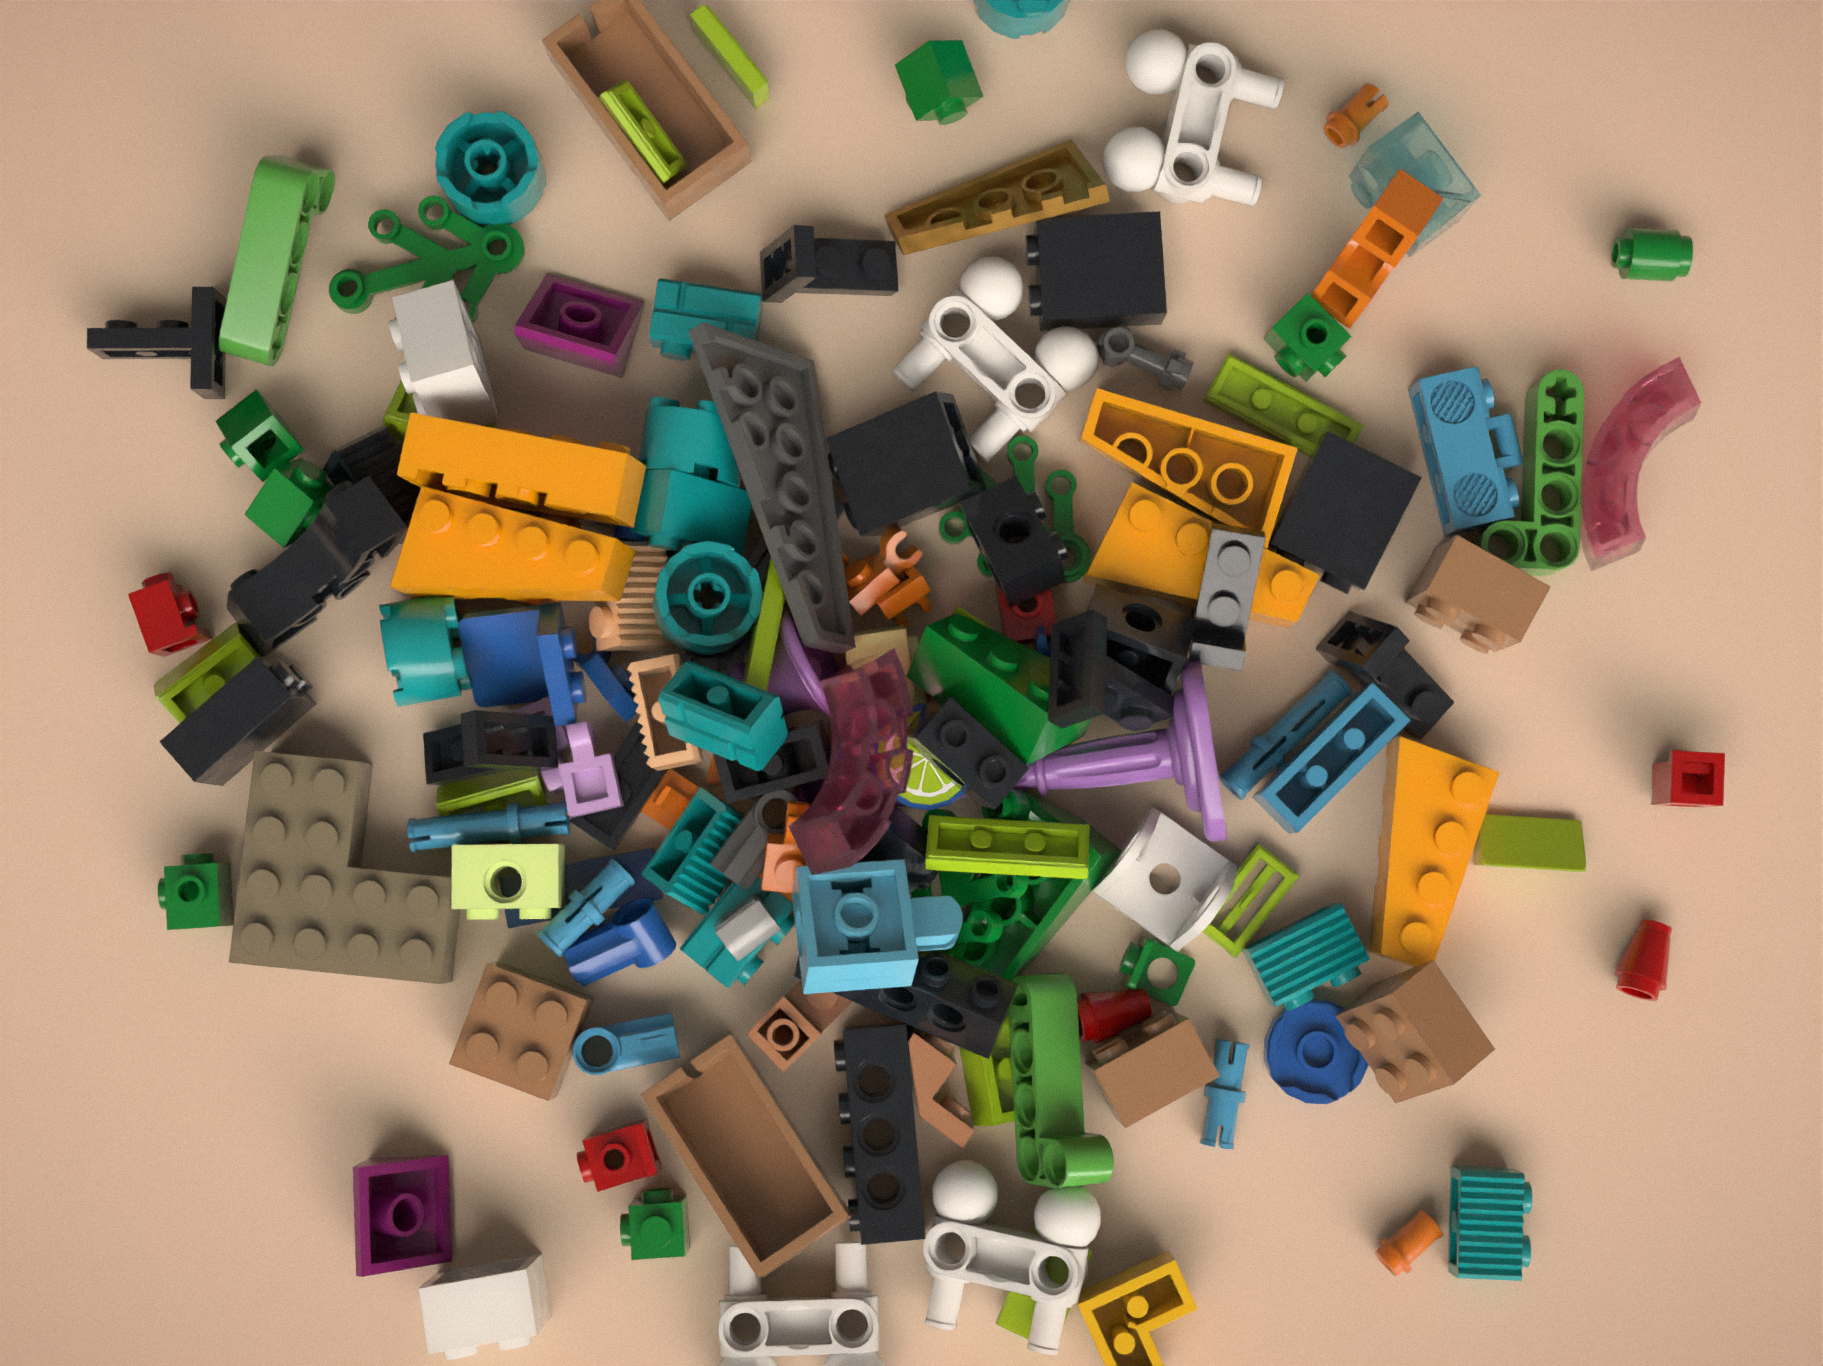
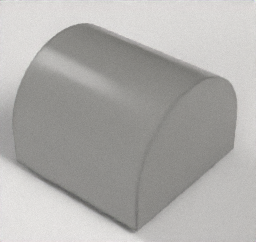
[714,894,781,961]

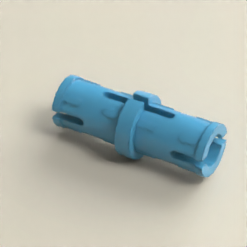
[536,859,636,958]
[1200,1039,1250,1149]

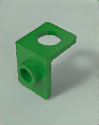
[1118,936,1195,1006]

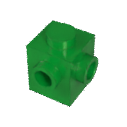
[895,40,984,125]
[1264,293,1352,382]
[216,389,304,482]
[244,458,335,548]
[158,853,234,930]
[620,1188,690,1260]

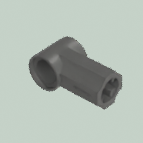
[709,789,799,891]

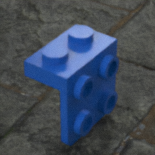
[458,602,586,726]

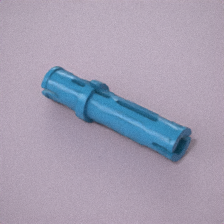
[1218,670,1353,800]
[407,801,571,852]

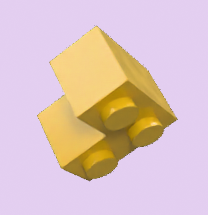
[1077,1250,1198,1366]

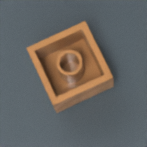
[1405,535,1551,654]
[1335,960,1495,1103]
[449,961,594,1101]
[1086,1010,1220,1128]

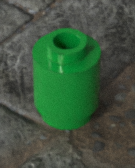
[1611,227,1693,282]

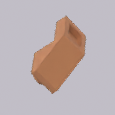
[746,980,853,1072]
[908,1030,975,1148]

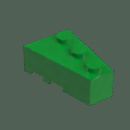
[906,613,1092,766]

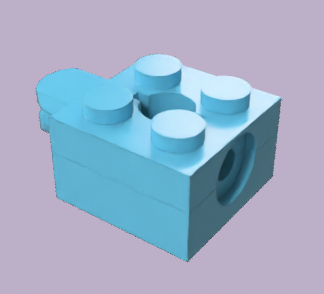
[792,859,963,994]

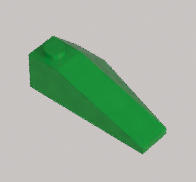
[953,789,1121,981]

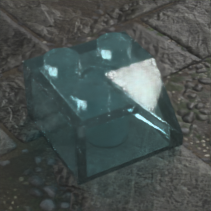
[1349,112,1481,257]

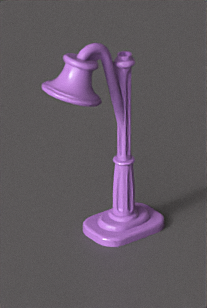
[730,604,1227,842]

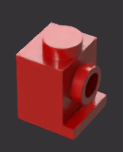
[128,572,212,657]
[995,584,1056,644]
[1651,750,1725,808]
[576,1118,662,1192]

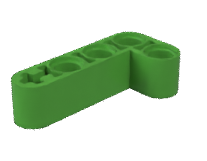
[219,155,335,367]
[1471,369,1584,576]
[1009,972,1114,1188]

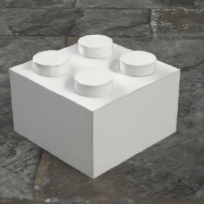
[389,280,500,426]
[418,1253,552,1360]

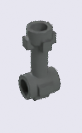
[1096,325,1194,391]

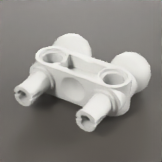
[1103,29,1284,207]
[892,255,1099,463]
[923,1160,1101,1355]
[718,1241,885,1366]

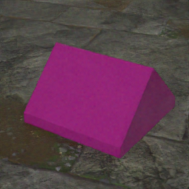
[514,273,644,378]
[353,1155,452,1277]

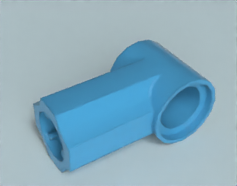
[573,1012,680,1075]

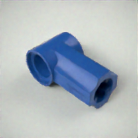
[564,897,677,987]

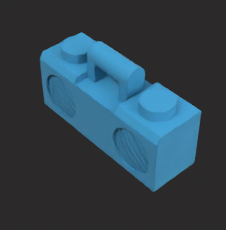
[1408,367,1524,537]
[1252,683,1411,834]

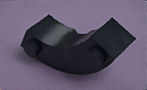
[226,476,406,658]

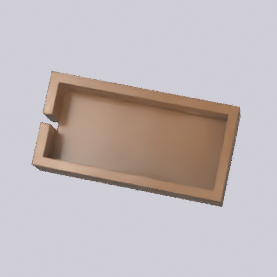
[542,0,752,221]
[641,1034,853,1278]

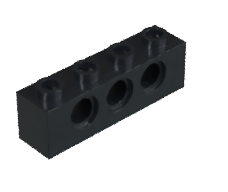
[794,941,1019,1059]
[834,1022,925,1245]

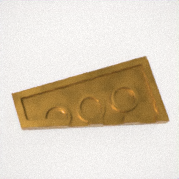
[884,139,1110,255]

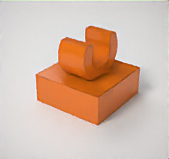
[875,566,932,628]
[641,769,700,831]

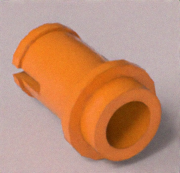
[1323,83,1388,148]
[1374,1210,1444,1276]

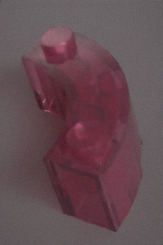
[1580,357,1701,571]
[788,648,914,875]

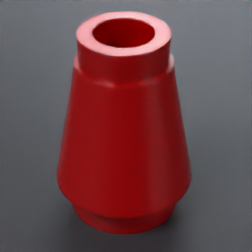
[1614,919,1672,1001]
[1077,988,1152,1044]

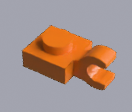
[845,525,922,616]
[761,801,821,893]

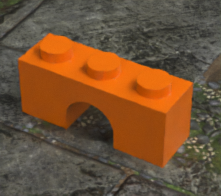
[1311,169,1444,329]

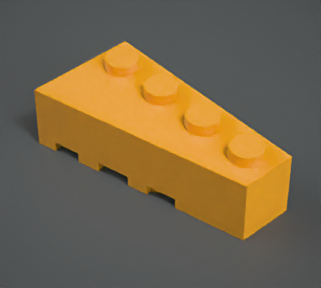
[1078,388,1298,549]
[397,412,646,528]
[1081,482,1320,628]
[390,486,636,601]
[1369,736,1500,968]

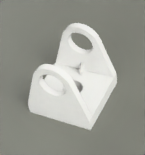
[1092,806,1237,952]

